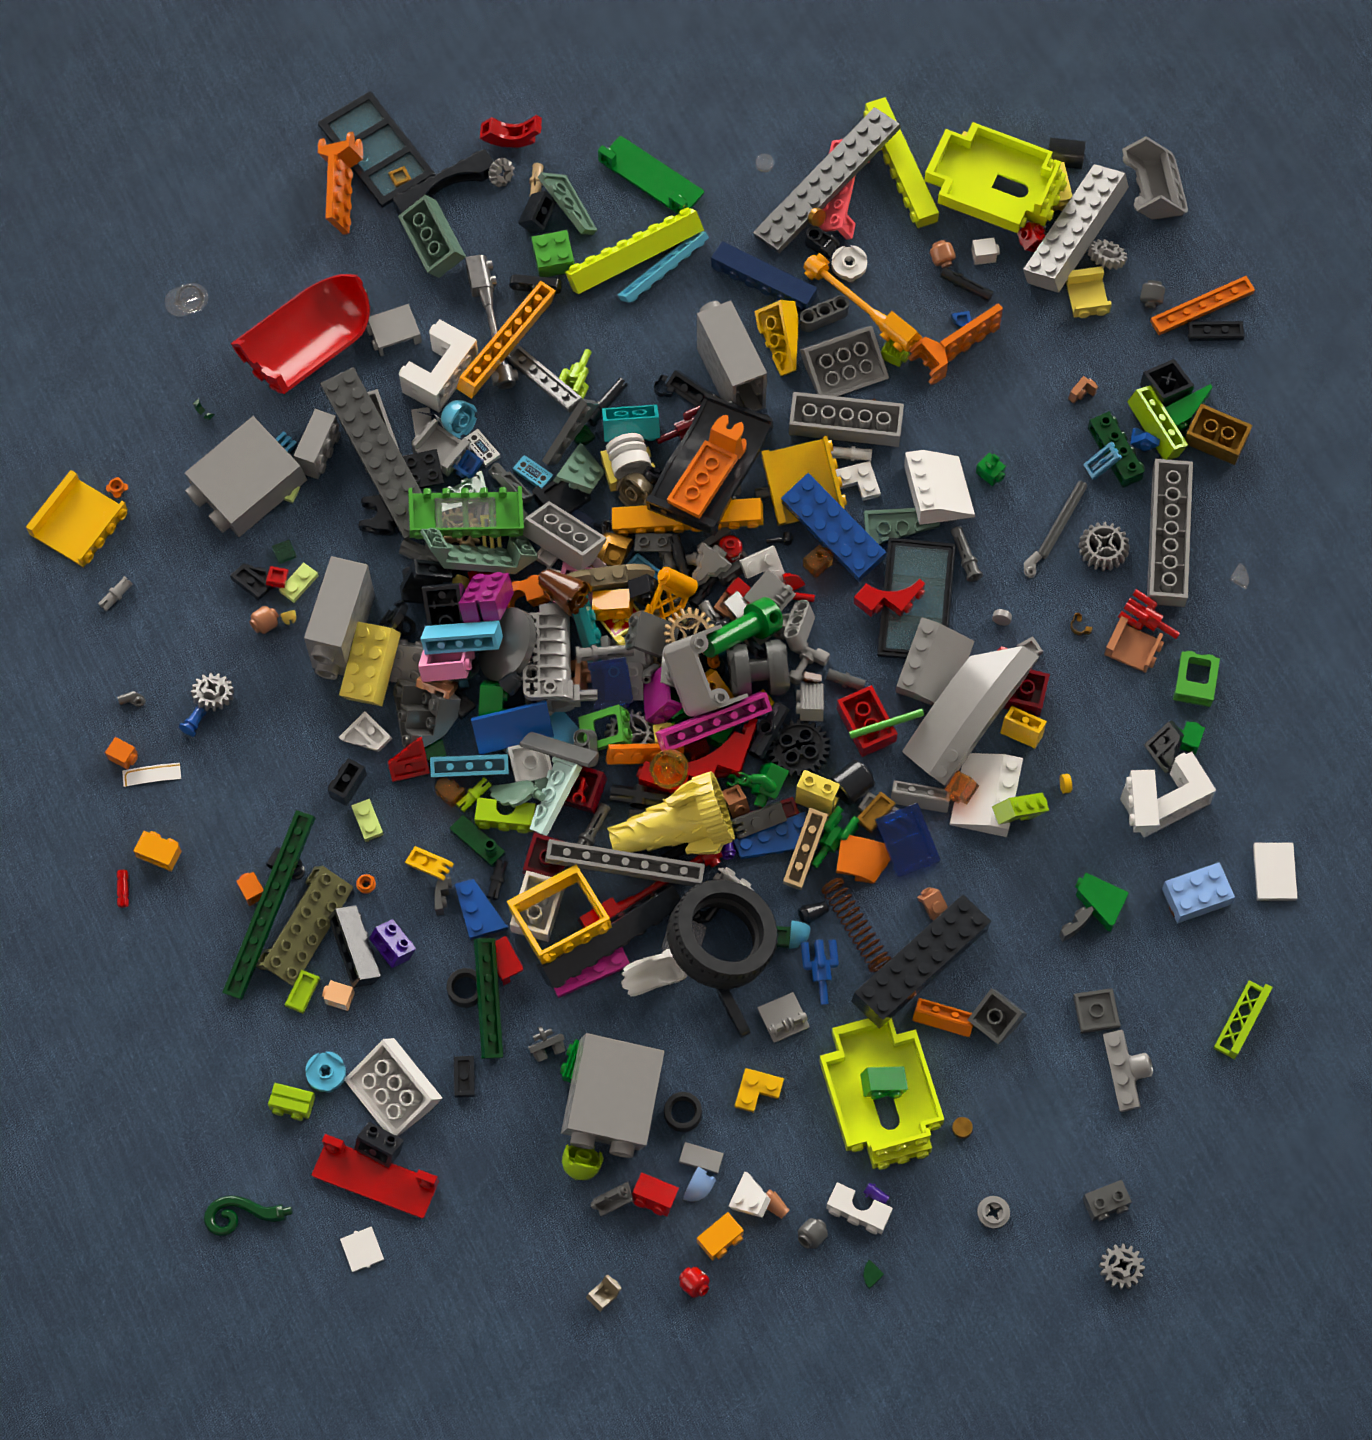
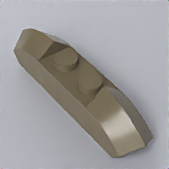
[566,564,655,592]

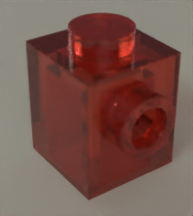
[684,737,710,761]

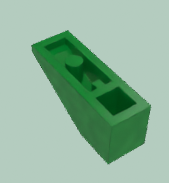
[1165,384,1212,432]

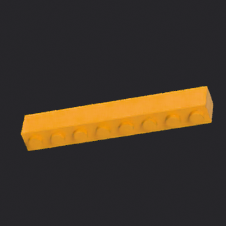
[456,281,556,399]
[612,498,763,536]

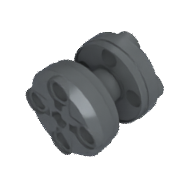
[727,640,790,697]

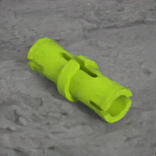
[456,777,492,812]

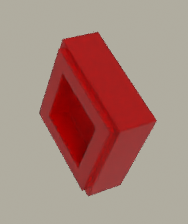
[266,566,289,588]

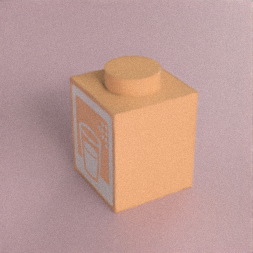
[322,980,355,1011]

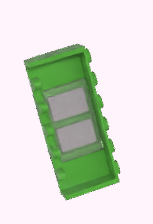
[408,486,524,539]

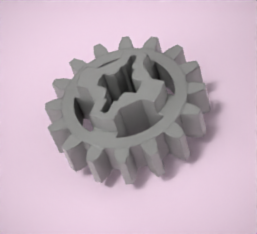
[1088,239,1127,270]
[191,673,234,711]
[1099,1244,1145,1290]

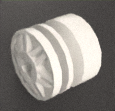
[606,433,652,480]

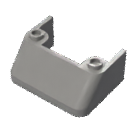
[663,624,748,717]

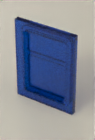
[875,803,941,877]

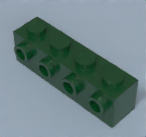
[1088,411,1145,488]

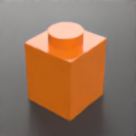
[105,737,138,770]
[236,872,264,906]

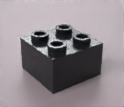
[1140,359,1194,407]

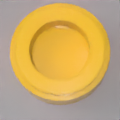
[1059,774,1072,794]

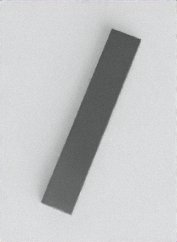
[506,345,583,413]

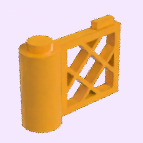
[645,567,698,620]

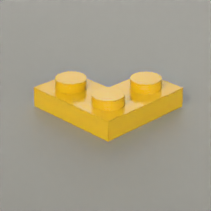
[735,1068,784,1113]

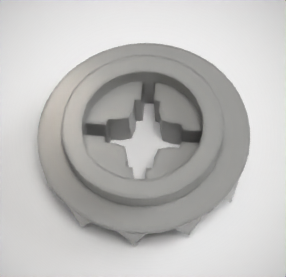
[489,158,515,187]
[977,1196,1010,1229]

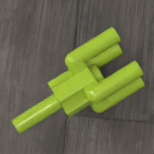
[559,349,592,399]

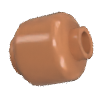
[930,240,956,268]
[249,606,279,634]

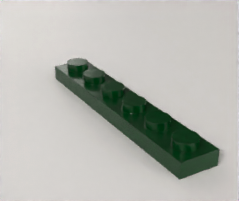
[474,938,503,1059]

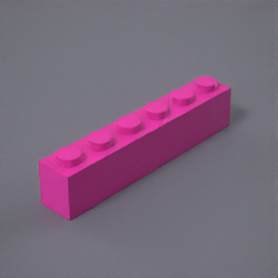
[655,692,773,752]

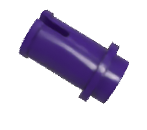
[721,840,736,860]
[863,1183,890,1204]

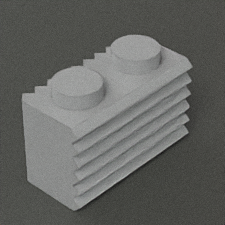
[796,682,824,721]

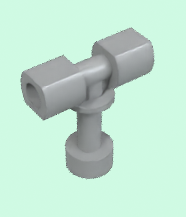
[789,642,830,685]

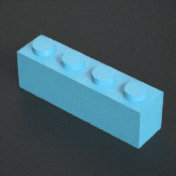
[421,620,503,655]
[430,754,509,777]

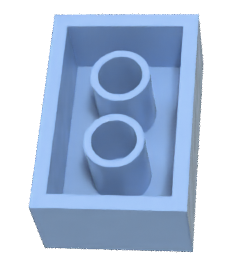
[1162,862,1235,924]

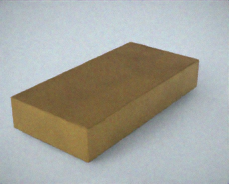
[857,792,896,833]

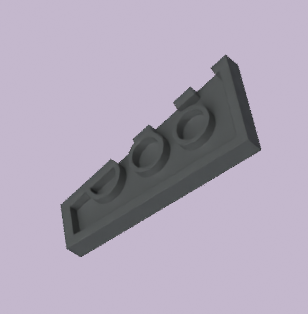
[542,399,600,466]

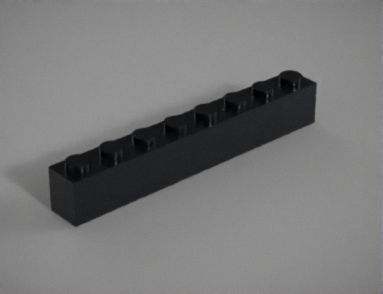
[536,883,681,988]

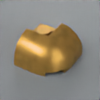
[597,532,634,566]

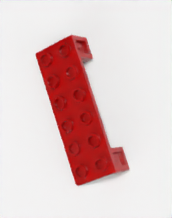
[312,1134,439,1219]

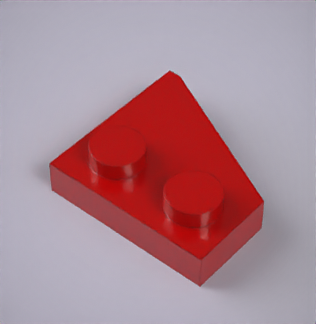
[388,737,430,782]

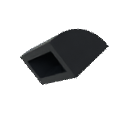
[1048,138,1086,169]

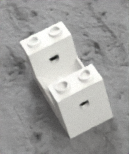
[399,319,479,412]
[1120,752,1216,838]

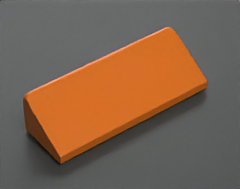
[912,998,973,1037]

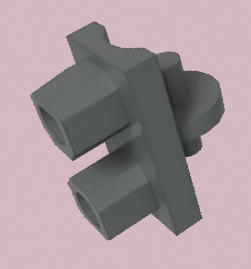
[528,1026,565,1062]

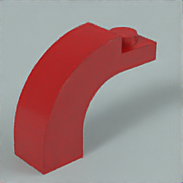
[480,115,542,148]

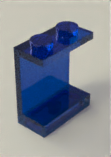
[587,657,634,710]

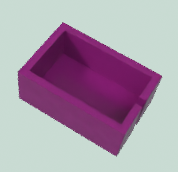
[459,572,514,623]

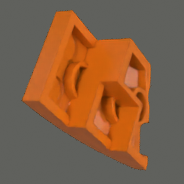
[836,835,897,884]

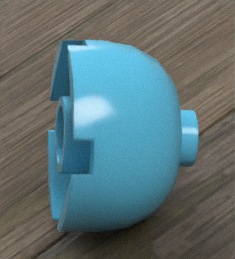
[441,400,477,438]

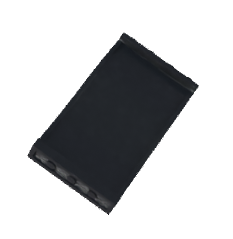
[646,393,773,536]

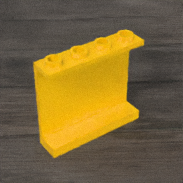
[761,436,847,526]
[26,470,128,568]

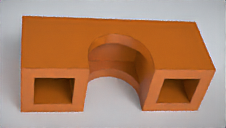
[506,575,550,609]

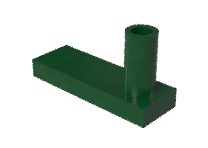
[450,815,505,867]

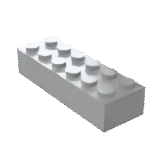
[789,392,904,447]

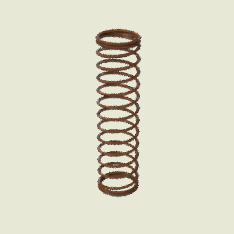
[821,878,892,972]

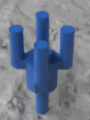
[801,939,839,1005]

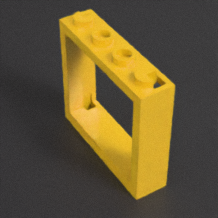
[507,865,612,965]

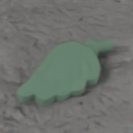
[490,780,546,807]

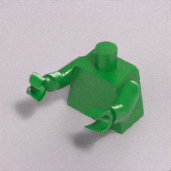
[725,763,789,808]

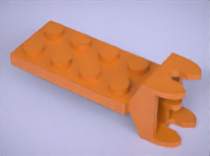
[318,131,363,235]
[908,303,1003,385]
[666,415,747,519]

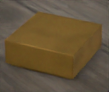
[388,166,411,188]

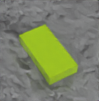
[285,970,320,1014]

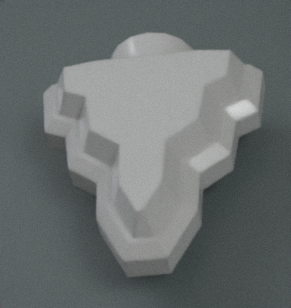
[692,542,732,586]

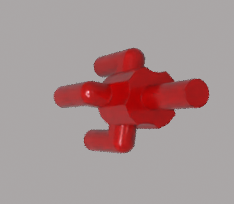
[1118,589,1180,639]

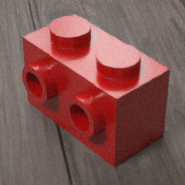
[632,1172,679,1217]

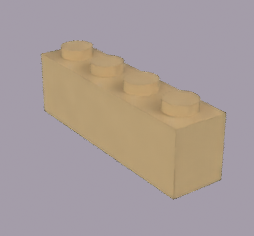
[783,808,828,890]

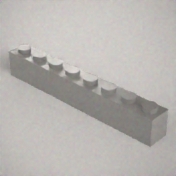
[545,839,705,887]

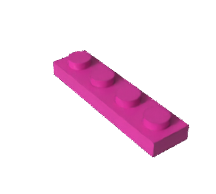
[554,947,630,998]

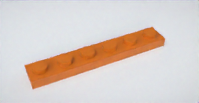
[1150,276,1255,335]

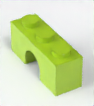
[992,792,1050,825]
[475,798,536,833]

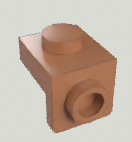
[917,887,948,920]

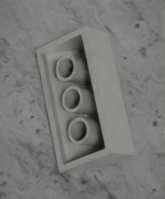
[523,501,607,570]

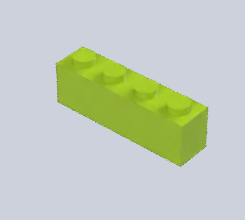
[1127,385,1188,460]

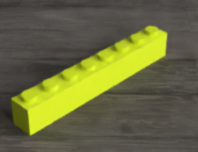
[863,97,939,228]
[565,208,704,294]

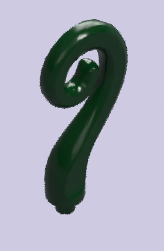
[204,1196,293,1236]

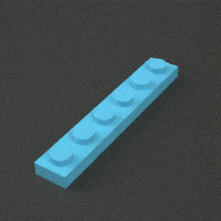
[618,231,709,303]

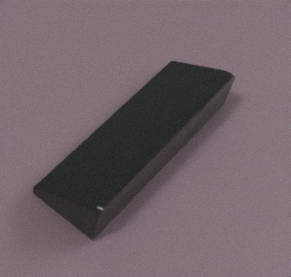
[665,370,721,407]

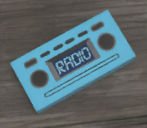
[513,455,554,489]

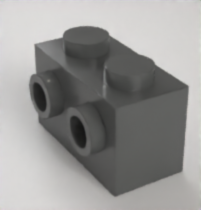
[1082,1180,1132,1222]

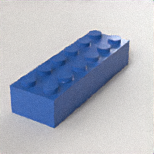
[781,473,886,582]

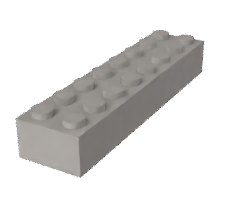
[1023,164,1129,293]
[1147,459,1193,607]

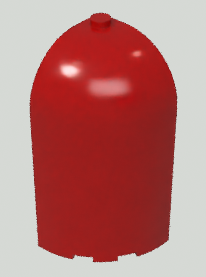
[231,274,370,394]

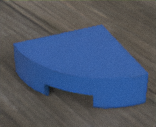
[951,311,972,328]

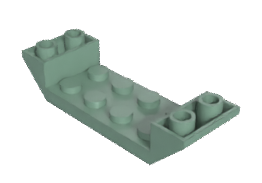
[421,528,538,574]

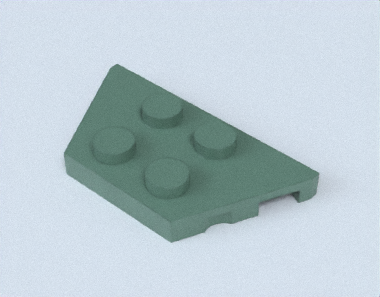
[553,443,605,494]

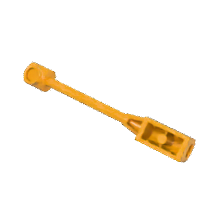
[803,253,923,352]

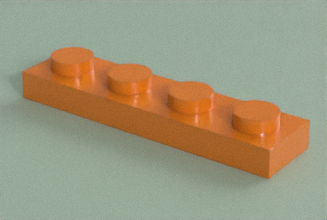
[606,743,685,765]

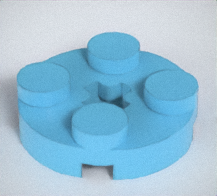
[306,1052,346,1093]

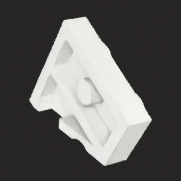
[339,712,393,752]
[729,1172,771,1218]

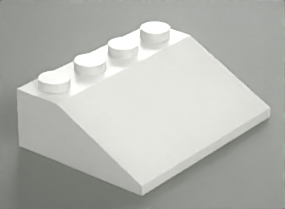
[904,450,975,525]
[950,753,1023,837]
[344,1038,442,1136]

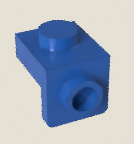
[1130,428,1160,451]
[452,449,484,479]

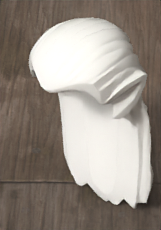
[621,949,688,996]

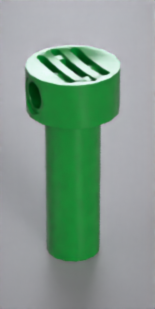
[703,597,783,658]

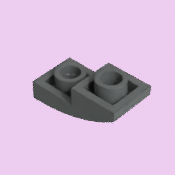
[435,872,452,916]
[1059,907,1094,942]

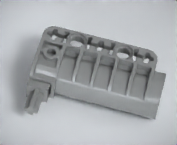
[523,603,598,713]

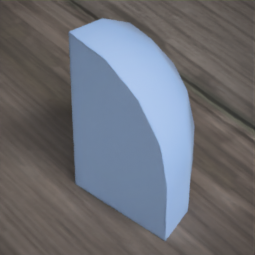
[683,1167,716,1202]

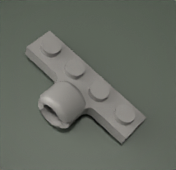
[1103,1030,1153,1112]

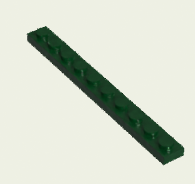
[222,810,316,1000]

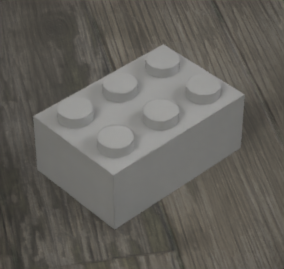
[293,409,341,479]

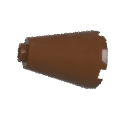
[538,569,592,616]

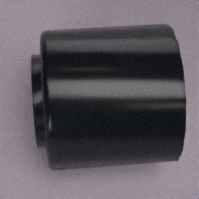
[829,760,875,806]

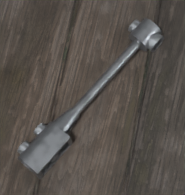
[465,255,519,390]

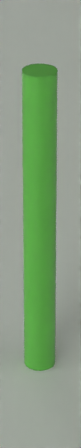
[849,709,924,739]

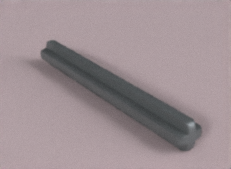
[1038,481,1087,559]

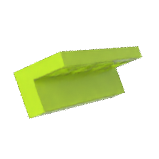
[1214,980,1273,1060]

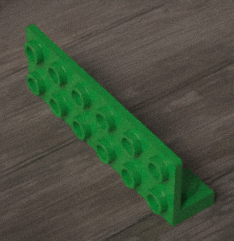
[598,136,704,214]

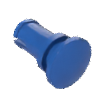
[179,706,206,737]

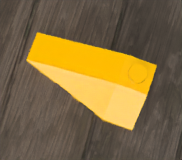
[754,300,798,376]

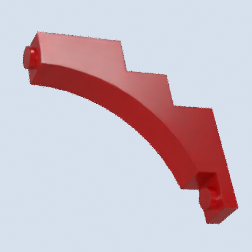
[636,718,758,795]

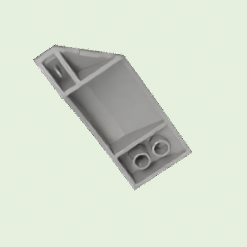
[902,646,1039,785]

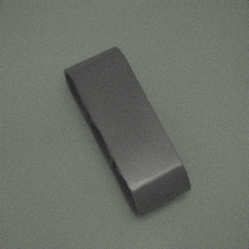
[800,295,849,332]

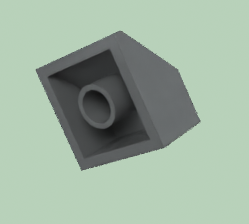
[968,988,1027,1045]

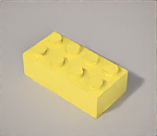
[339,622,401,706]

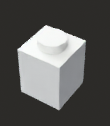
[971,238,1000,265]

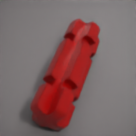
[117,870,129,908]

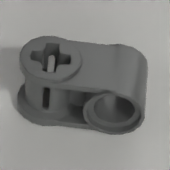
[573,729,599,766]

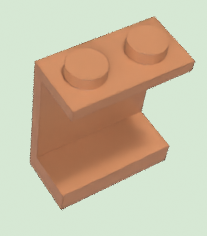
[1104,616,1164,673]

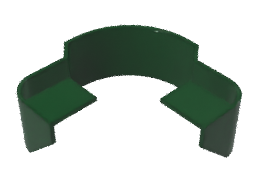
[193,398,215,420]

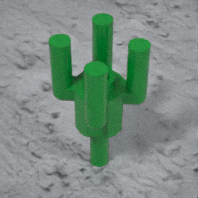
[811,806,860,868]

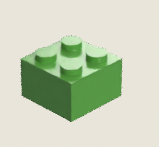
[532,230,574,277]

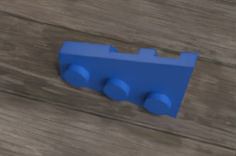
[455,879,508,940]

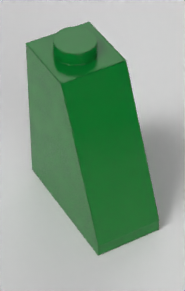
[1075,873,1129,932]

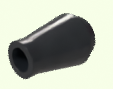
[798,901,829,924]

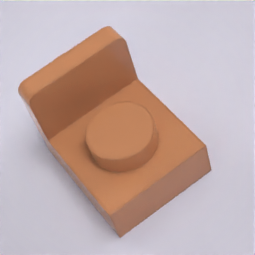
[1068,376,1098,403]
[722,784,750,818]

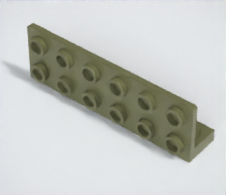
[256,866,353,986]

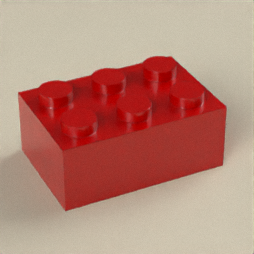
[836,685,898,757]

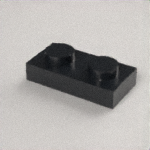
[454,1056,475,1098]

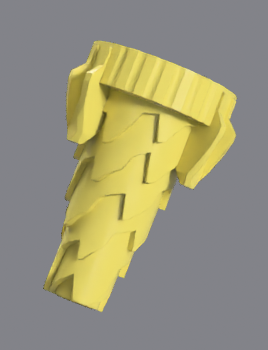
[607,771,735,855]

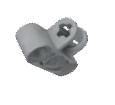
[773,600,815,651]

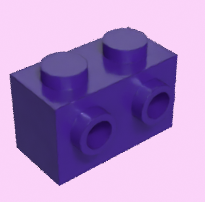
[369,919,416,968]

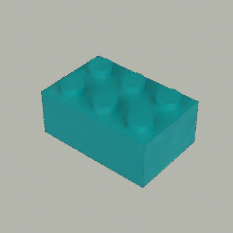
[602,405,660,443]

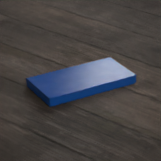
[471,700,554,755]

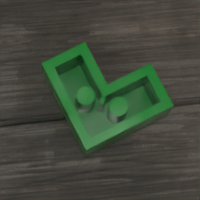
[479,680,510,716]

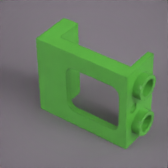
[1173,651,1220,707]
[578,705,633,751]

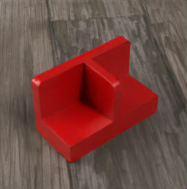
[495,936,523,985]

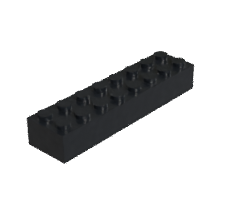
[851,895,991,1029]

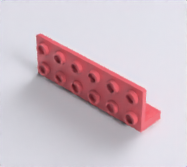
[819,139,870,240]

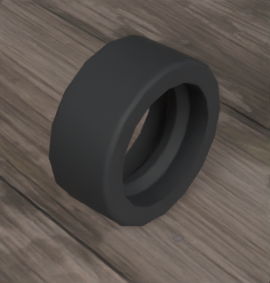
[446,968,478,1008]
[664,1092,702,1132]

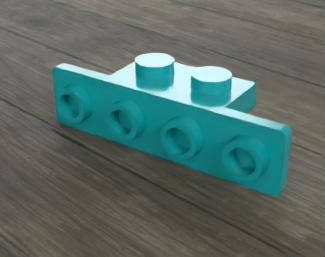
[573,595,602,665]

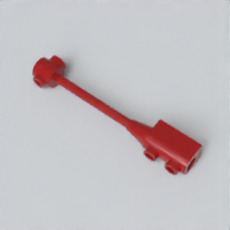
[578,851,722,928]

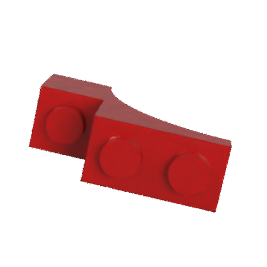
[853,579,926,617]

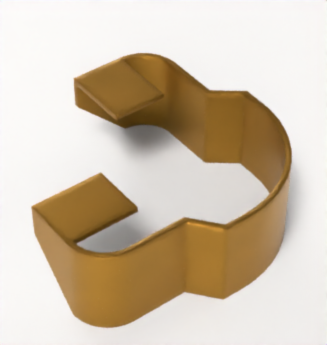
[1071,613,1092,636]

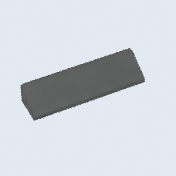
[519,732,598,767]

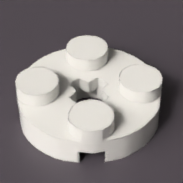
[831,245,867,282]

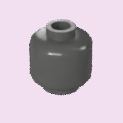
[1140,280,1166,308]
[798,1218,828,1249]

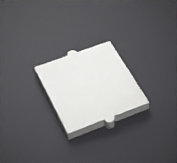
[340,1226,384,1272]

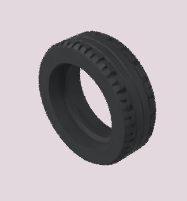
[667,879,778,989]

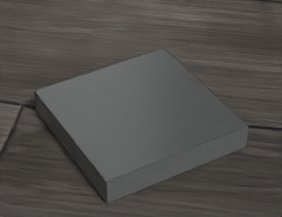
[1073,988,1120,1034]

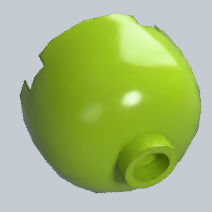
[562,1144,604,1180]

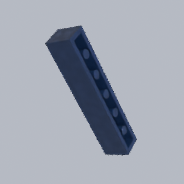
[711,241,817,311]

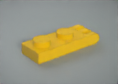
[405,846,454,881]

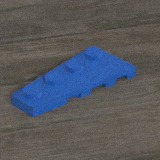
[733,812,820,859]

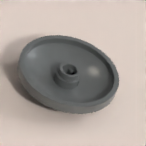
[479,607,536,682]

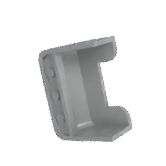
[1122,136,1188,220]

